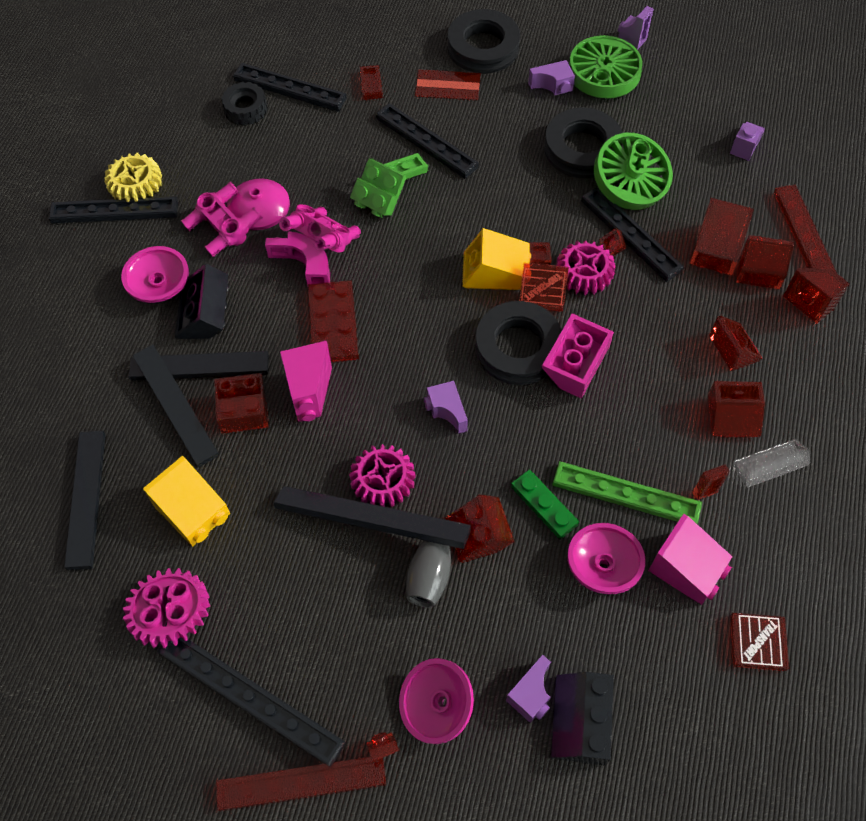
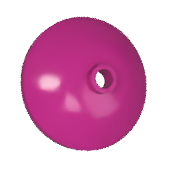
[227,179,290,230]
[121,246,189,303]
[567,523,645,594]
[399,658,474,744]

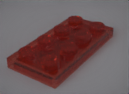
[308,280,359,362]

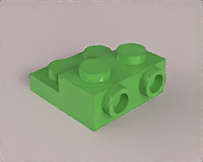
[350,159,407,217]

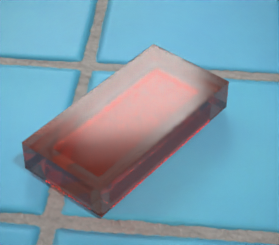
[360,65,383,100]
[692,464,730,500]

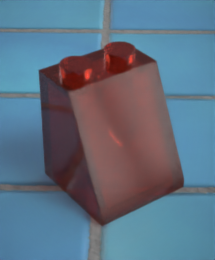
[689,198,754,275]

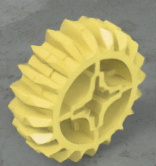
[104,153,162,202]

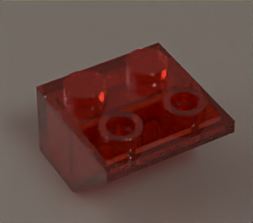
[736,235,794,289]
[214,373,269,433]
[708,381,765,437]
[445,494,515,563]

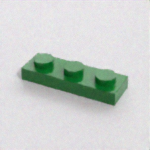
[511,469,579,540]

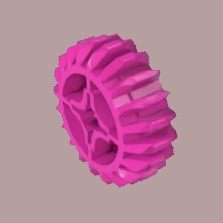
[556,240,615,295]
[349,444,416,507]

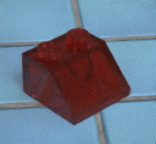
[783,268,849,324]

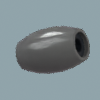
[406,541,451,608]

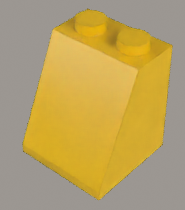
[462,228,531,290]
[143,456,230,547]

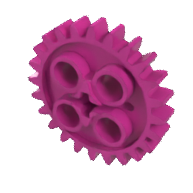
[123,568,210,648]

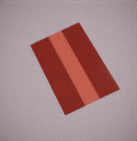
[415,69,481,100]

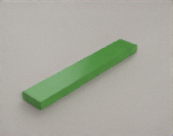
[552,461,702,524]

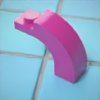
[265,231,330,287]

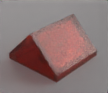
[709,315,763,371]

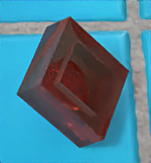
[599,228,626,256]
[528,242,552,265]
[366,732,399,761]

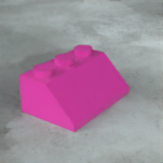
[542,314,614,399]

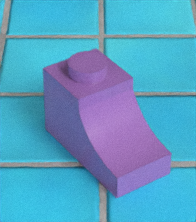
[618,6,653,50]
[528,60,575,95]
[730,121,765,161]
[424,381,468,434]
[506,655,551,723]

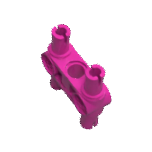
[181,182,263,257]
[279,204,361,252]

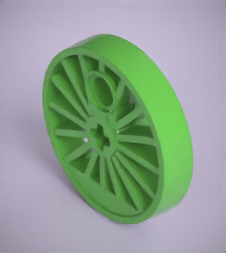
[568,35,642,98]
[594,133,673,210]

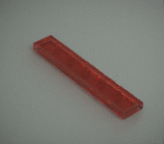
[774,184,842,293]
[216,755,387,811]

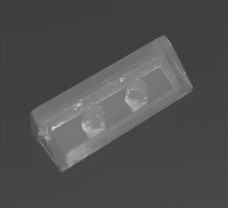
[733,439,810,487]

